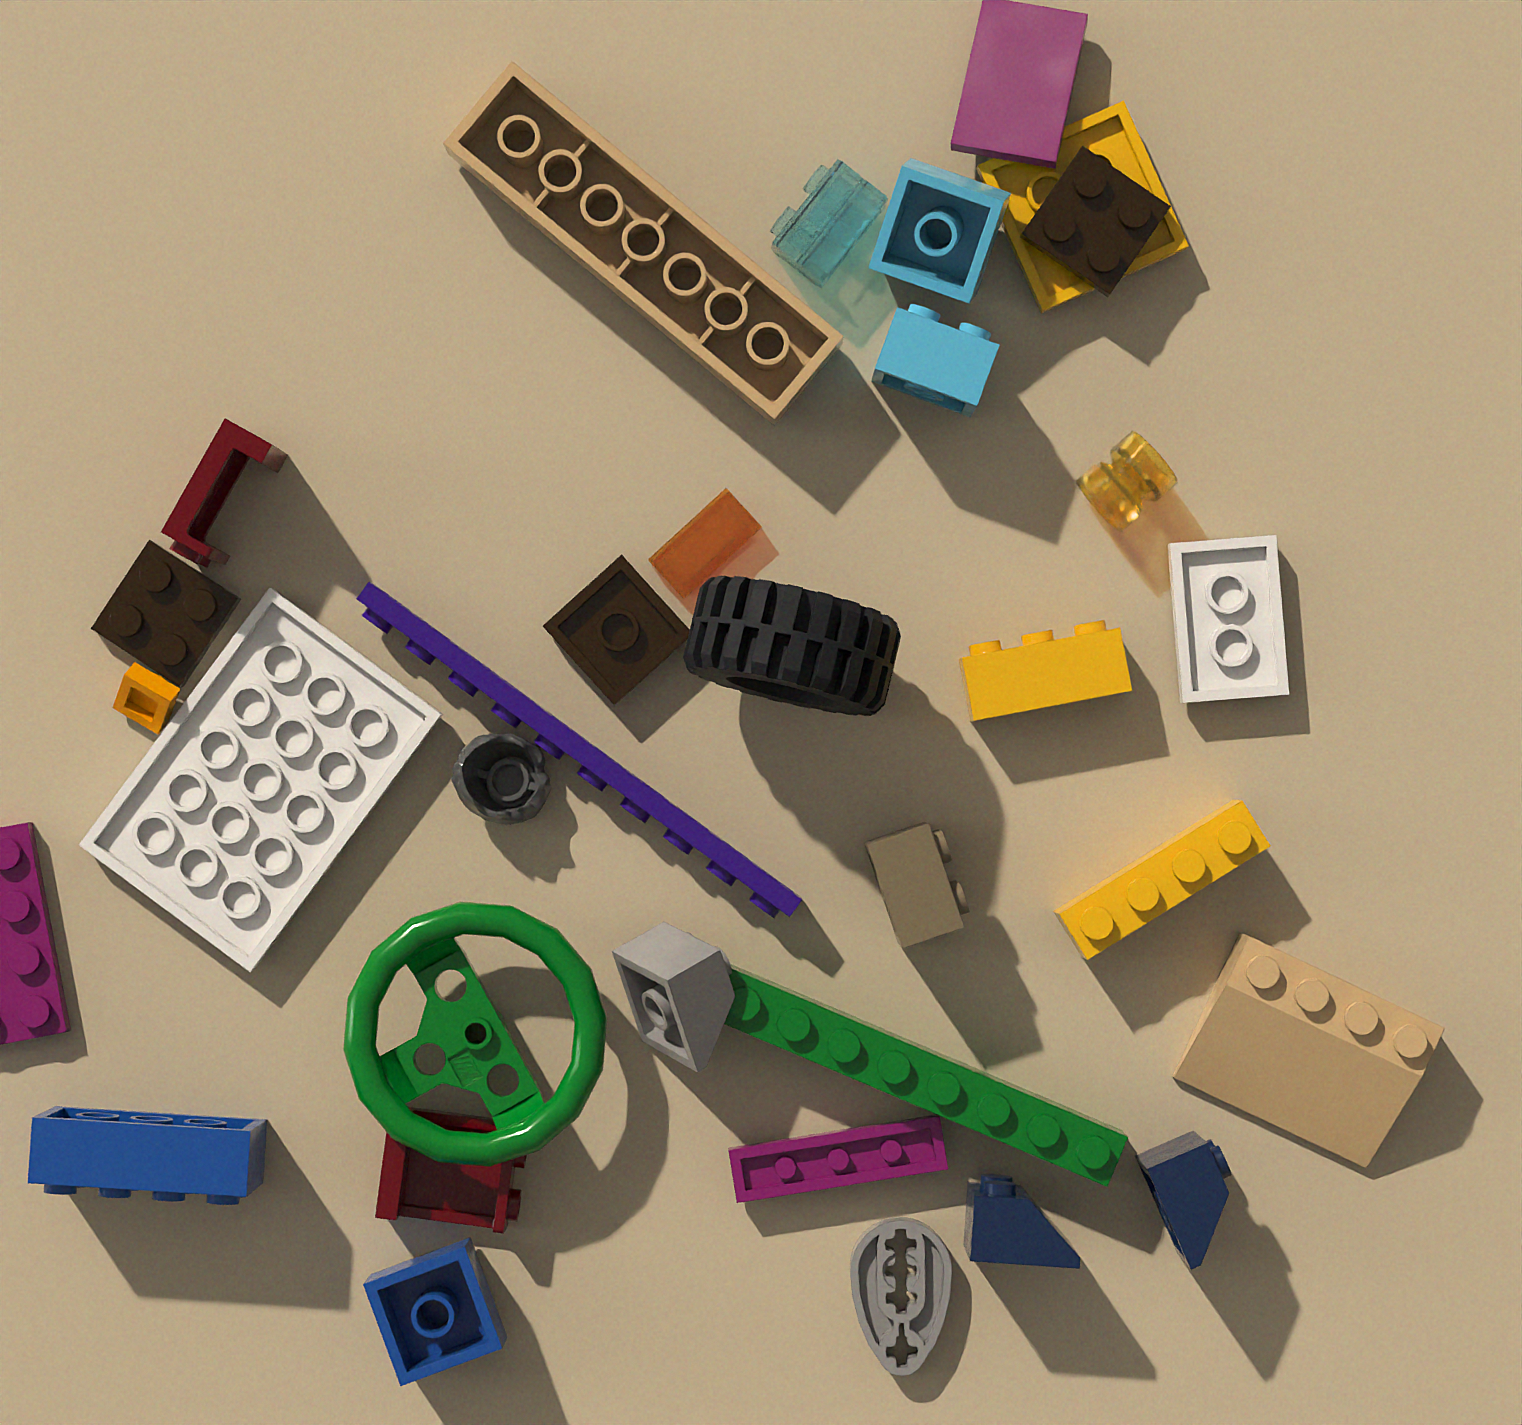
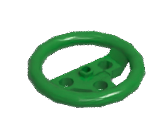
[343,902,607,1167]

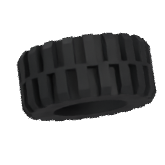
[683,576,901,716]

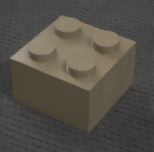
[864,822,970,949]

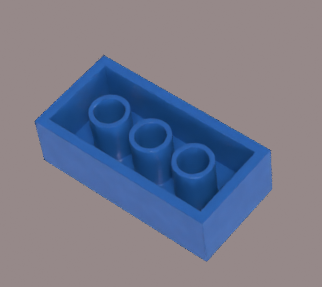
[28,1106,267,1205]

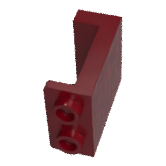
[161,418,288,568]
[375,1107,527,1234]

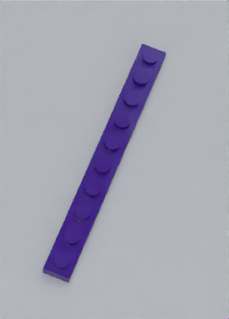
[356,582,802,918]

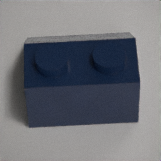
[1135,1131,1232,1270]
[963,1174,1080,1269]

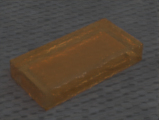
[648,488,762,599]

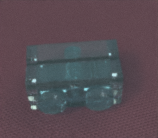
[770,159,888,289]

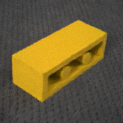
[959,620,1132,722]

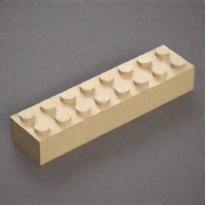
[443,61,844,426]

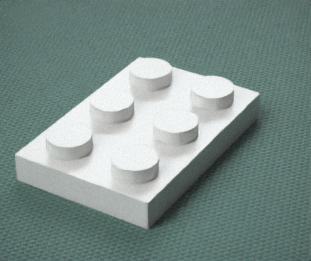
[1167,535,1289,703]

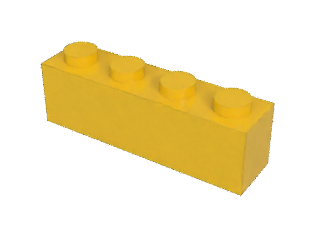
[1053,800,1271,960]

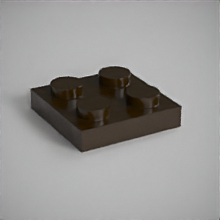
[1020,146,1171,297]
[91,540,241,687]
[543,554,690,705]

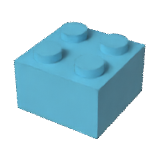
[868,158,1012,304]
[871,304,1000,417]

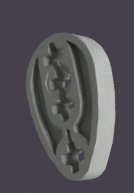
[850,1217,952,1376]

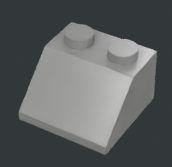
[612,922,735,1073]

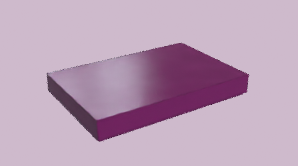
[950,0,1088,169]

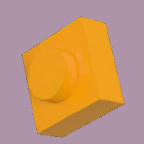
[112,662,181,735]

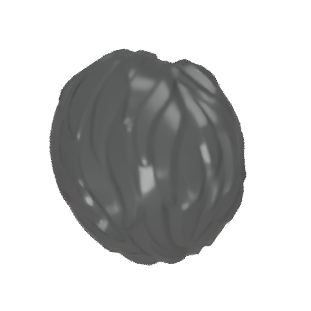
[451,734,551,825]

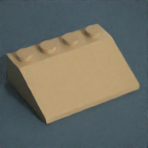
[1172,932,1445,1168]

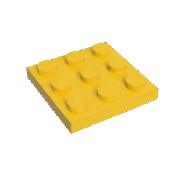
[976,100,1189,314]

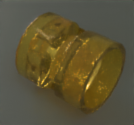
[1076,431,1178,532]

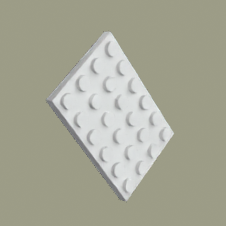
[79,587,443,972]

